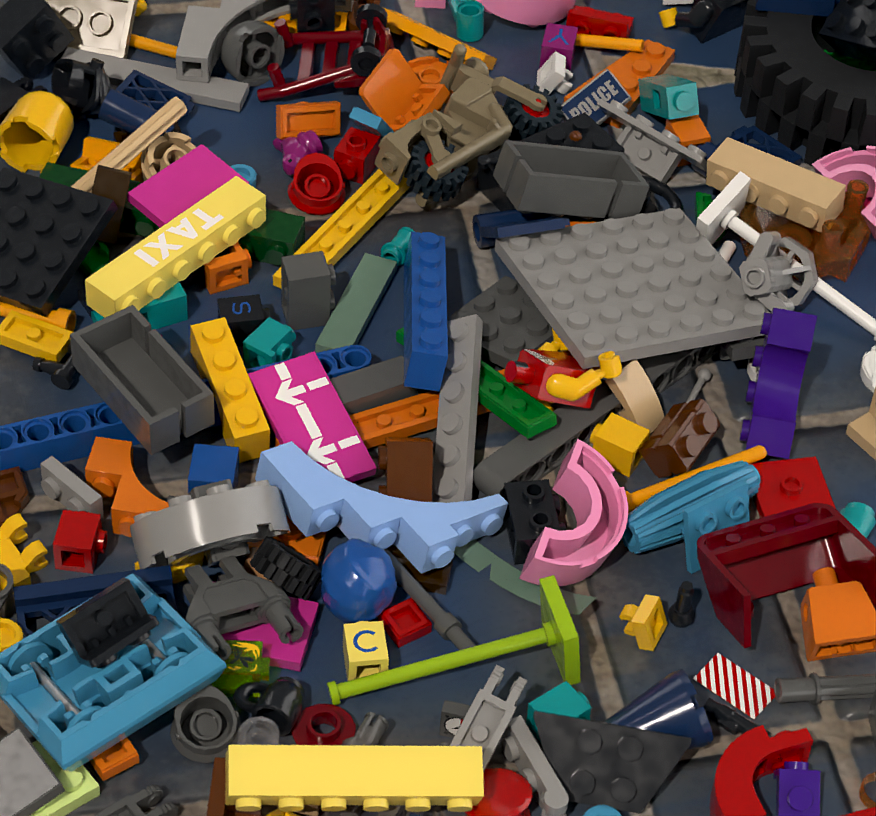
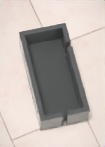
[493,140,650,220]
[70,305,215,455]

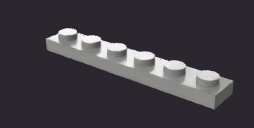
[432,314,483,503]

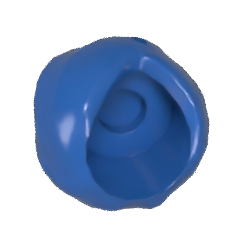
[321,538,397,623]

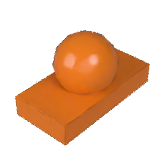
[276,101,341,139]

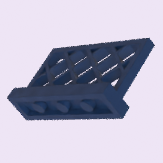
[13,565,177,639]

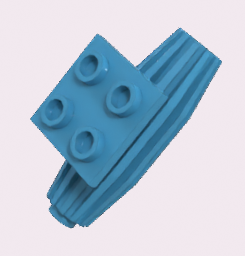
[621,460,761,574]

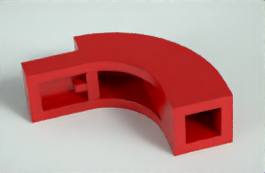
[709,725,813,816]

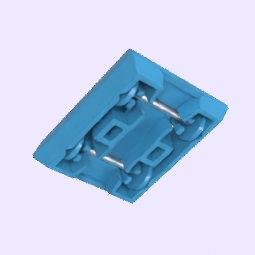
[0,573,227,772]

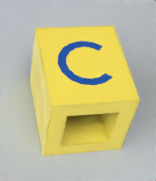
[343,621,389,681]

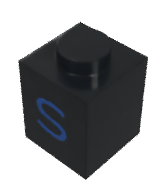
[217,294,270,347]

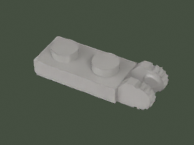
[450,665,527,772]

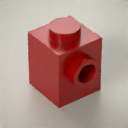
[334,127,381,184]
[53,509,108,574]

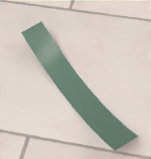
[454,539,597,615]

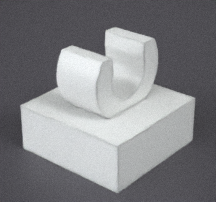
[537,51,573,95]

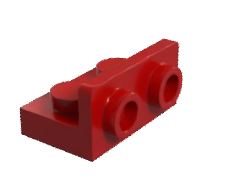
[566,5,634,38]

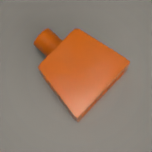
[800,567,876,662]

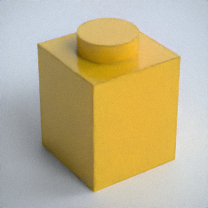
[590,413,650,477]

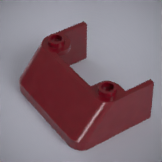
[697,503,876,648]

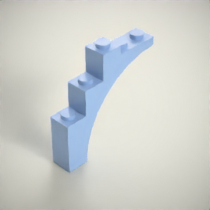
[255,441,508,574]

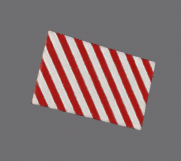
[693,653,775,719]

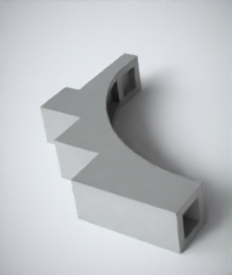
[175,0,353,83]

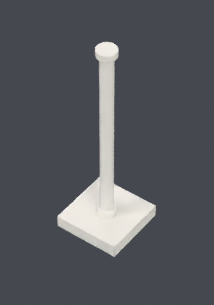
[696,171,876,341]

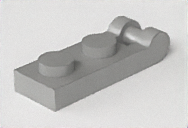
[501,715,569,816]

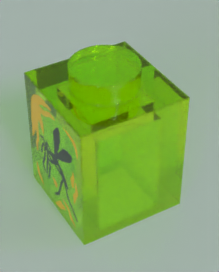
[212,640,270,697]

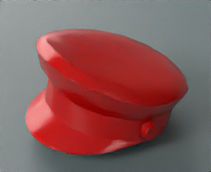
[287,153,346,215]
[465,768,533,816]

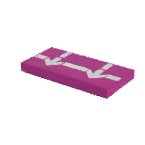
[248,351,377,482]

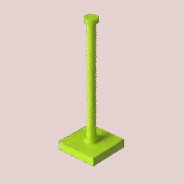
[327,575,581,705]

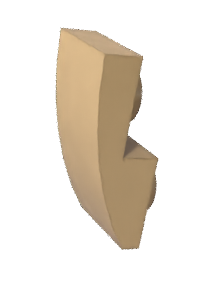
[605,359,664,434]

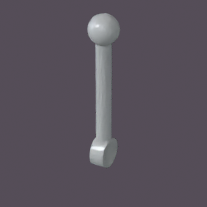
[686,368,711,404]

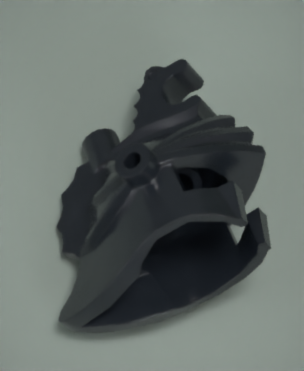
[51,58,136,120]

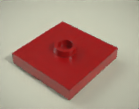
[751,456,836,518]

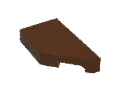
[0,466,29,527]

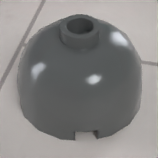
[221,20,285,86]

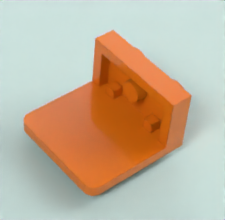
[359,49,451,132]

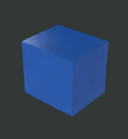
[188,444,239,494]

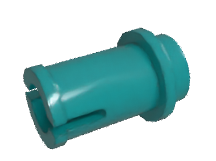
[381,227,415,266]

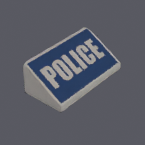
[561,69,632,125]

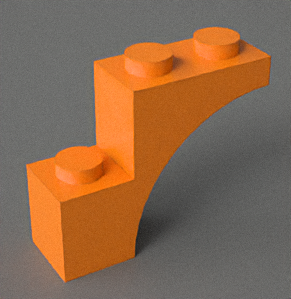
[85,436,169,537]

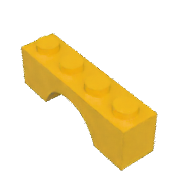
[190,317,270,463]

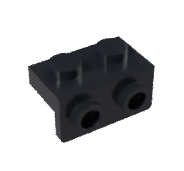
[56,577,160,668]

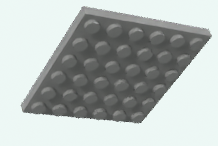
[495,208,770,369]

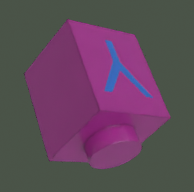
[539,23,578,72]

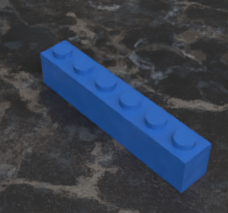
[404,231,448,392]

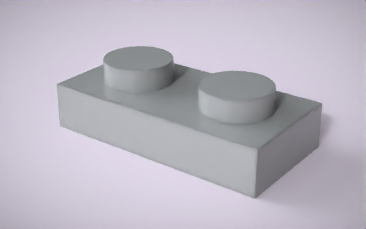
[40,456,104,522]

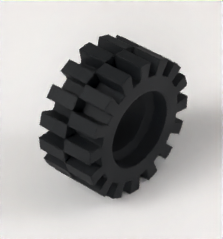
[250,536,322,600]

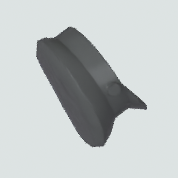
[170,685,242,764]

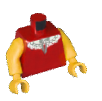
[504,328,622,408]

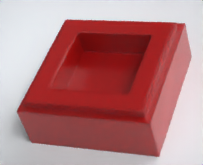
[378,598,432,648]

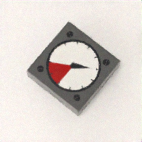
[440,700,471,738]

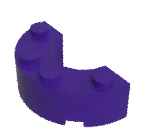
[739,308,817,459]

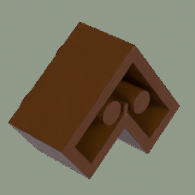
[378,437,433,502]

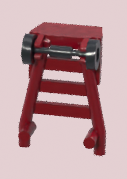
[257,3,395,102]

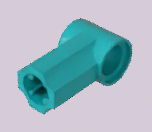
[447,0,484,42]

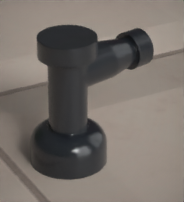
[32,342,77,390]

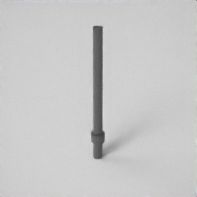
[384,549,476,650]

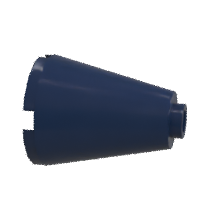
[604,669,713,750]

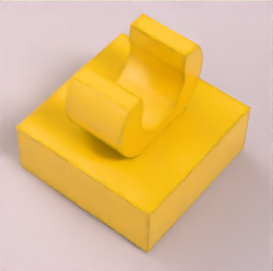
[619,594,668,651]

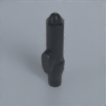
[704,698,772,737]

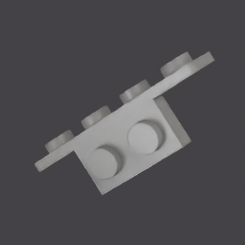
[597,98,707,184]

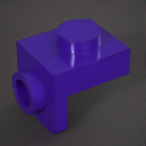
[773,761,820,816]

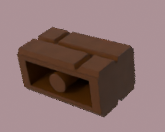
[640,398,720,478]

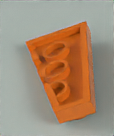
[563,39,675,129]

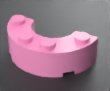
[475,0,576,27]
[812,145,876,240]
[519,439,628,586]

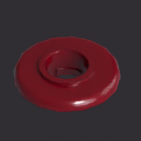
[292,704,356,745]

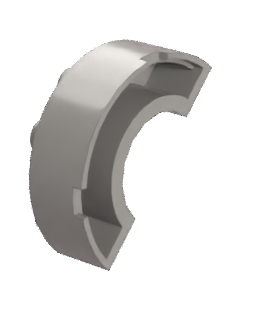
[130,480,291,569]

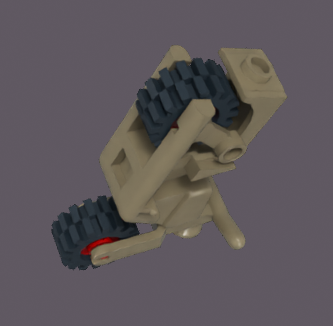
[374,44,563,207]

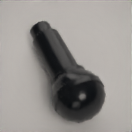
[668,581,695,628]

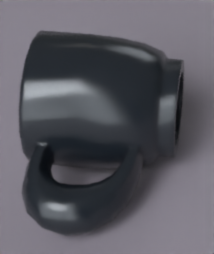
[233,676,304,737]

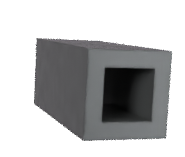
[330,355,417,415]

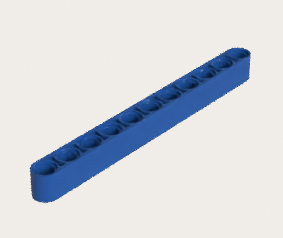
[0,345,372,472]

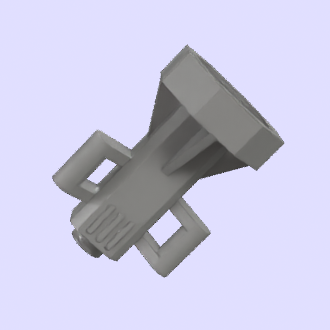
[739,231,818,311]

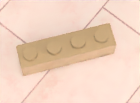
[706,137,846,234]

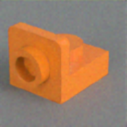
[204,242,252,295]

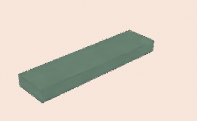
[315,253,397,353]

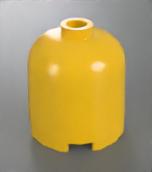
[0,91,74,173]

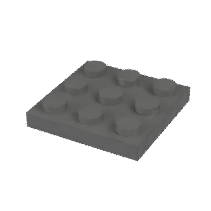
[447,276,554,368]

